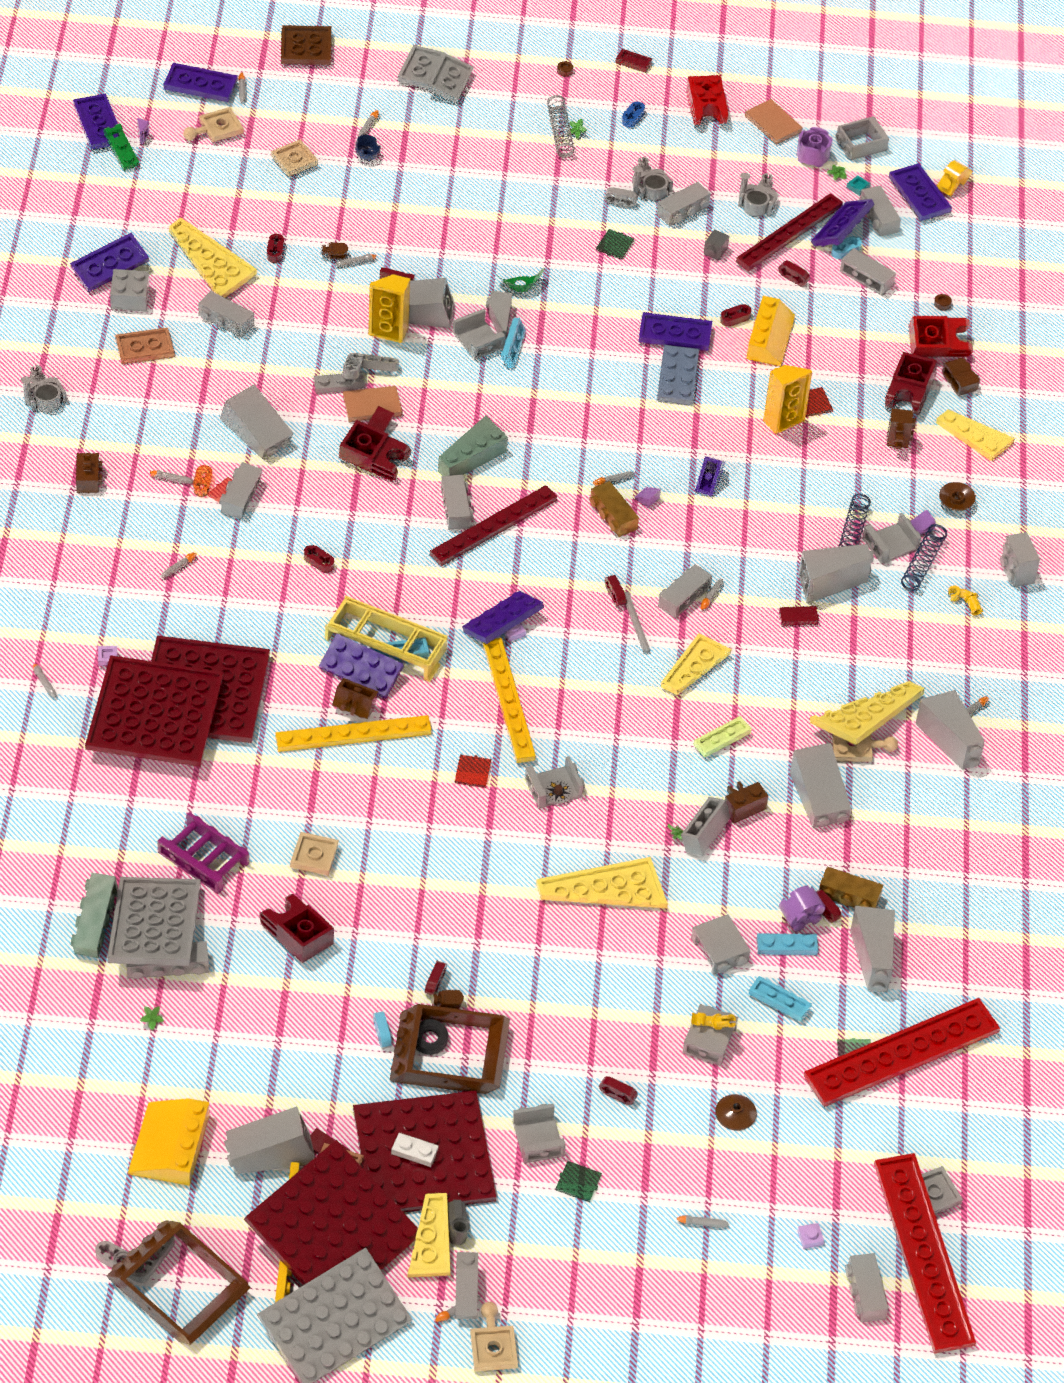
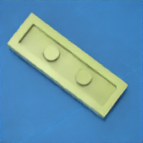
[693,716,752,758]

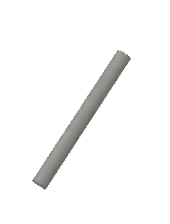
[625,592,650,653]

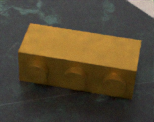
[589,481,639,537]
[819,866,883,908]

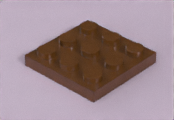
[281,25,332,65]

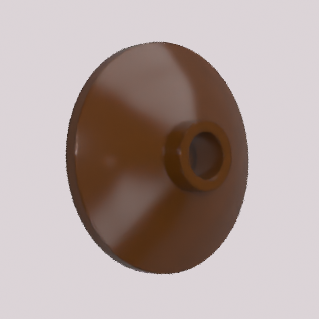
[939,482,976,511]
[715,1094,757,1131]

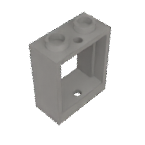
[835,116,889,160]

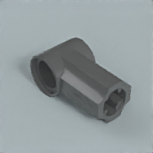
[447,1200,470,1245]

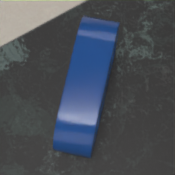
[622,101,645,128]

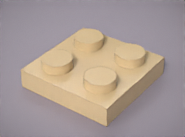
[271,139,318,177]
[290,832,339,876]

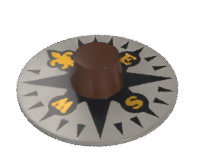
[544,780,573,803]

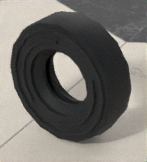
[416,1019,449,1055]

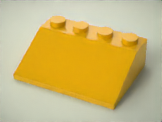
[128,1098,210,1186]

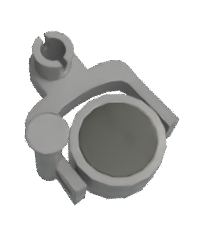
[632,157,673,201]
[738,173,779,217]
[21,365,67,412]

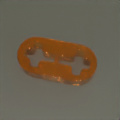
[193,465,213,497]

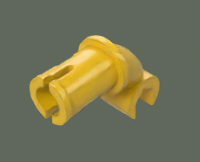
[948,585,983,616]
[691,1012,736,1030]

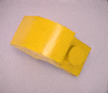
[937,160,973,197]

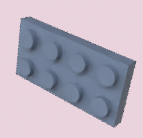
[657,345,699,405]

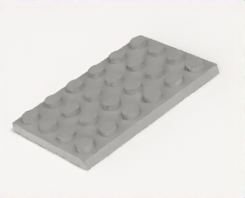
[107,877,201,966]
[257,1248,413,1383]

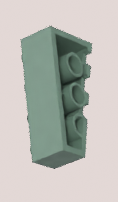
[438,415,508,476]
[71,872,118,958]

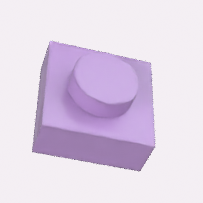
[503,623,526,642]
[98,646,117,666]
[797,1223,824,1249]

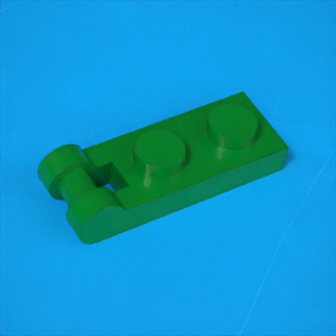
[103,123,139,171]

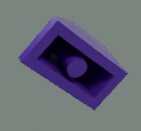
[695,456,726,496]

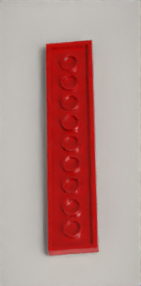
[804,998,1000,1107]
[874,1153,976,1354]

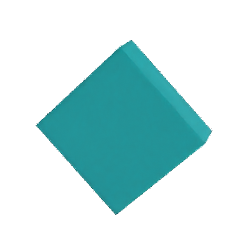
[846,175,871,196]

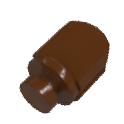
[321,242,348,260]
[431,990,464,1009]

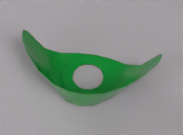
[496,267,545,293]

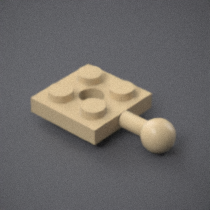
[183,107,244,142]
[832,734,898,762]
[470,1301,518,1372]

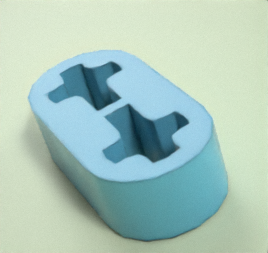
[831,236,862,259]
[373,1011,392,1048]

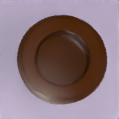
[557,61,574,77]
[934,294,952,311]

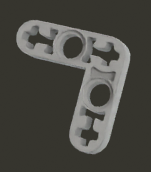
[342,353,399,380]
[95,1236,175,1283]

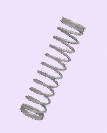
[547,95,575,157]

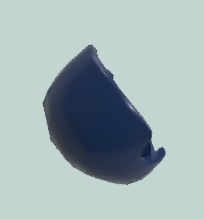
[355,135,381,161]

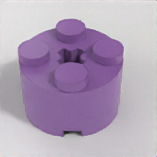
[797,127,833,167]
[779,885,825,932]

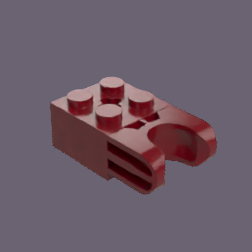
[885,352,937,415]
[339,419,411,481]
[259,894,334,963]

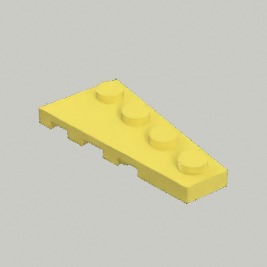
[936,409,1015,461]
[661,633,732,695]
[407,1193,451,1278]

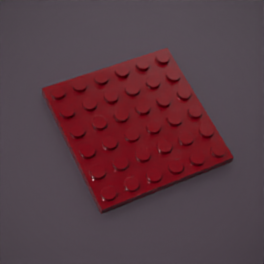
[151,635,270,743]
[85,655,224,767]
[353,1091,497,1213]
[243,1139,418,1285]

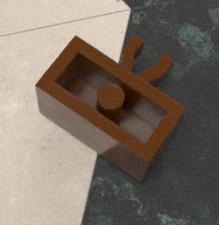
[886,408,916,449]
[76,453,103,493]
[332,678,379,719]
[725,781,769,824]

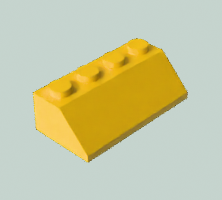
[368,275,410,343]
[746,296,795,366]
[763,365,812,435]

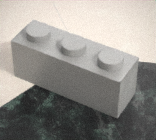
[656,182,711,226]
[859,185,901,236]
[840,248,896,296]
[198,291,254,338]
[219,462,262,519]
[441,475,474,530]
[658,564,712,619]
[681,797,731,856]
[845,1253,888,1323]

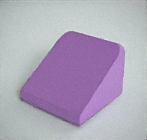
[137,118,150,145]
[634,487,661,508]
[911,510,936,535]

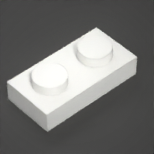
[391,1133,438,1167]

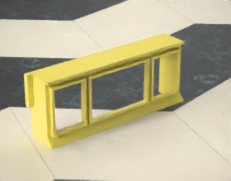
[325,595,448,682]

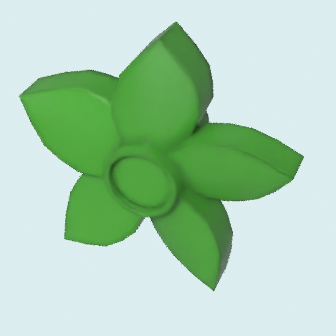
[568,119,587,139]
[827,165,847,180]
[667,824,684,840]
[140,1006,164,1030]

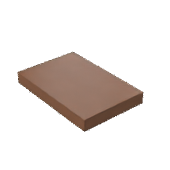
[745,99,803,145]
[115,327,175,365]
[342,386,402,422]

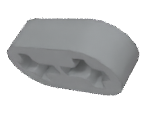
[604,187,638,208]

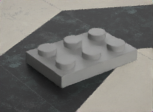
[397,45,445,89]
[426,53,474,103]
[922,1166,963,1214]

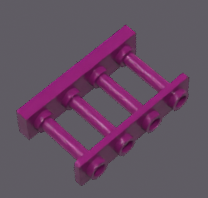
[157,812,249,894]

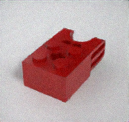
[686,75,728,125]
[908,316,973,357]

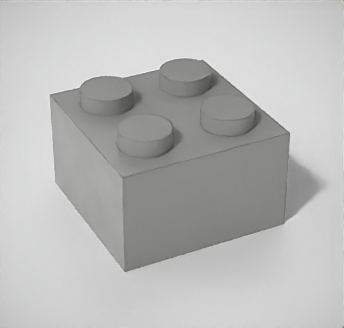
[110,269,149,312]
[1000,532,1040,587]

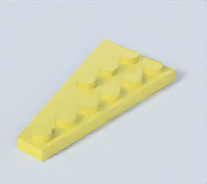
[169,218,257,298]
[810,681,925,745]
[536,857,668,909]

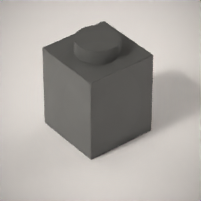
[703,229,730,261]

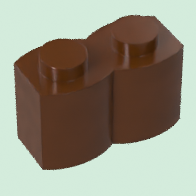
[942,357,980,396]

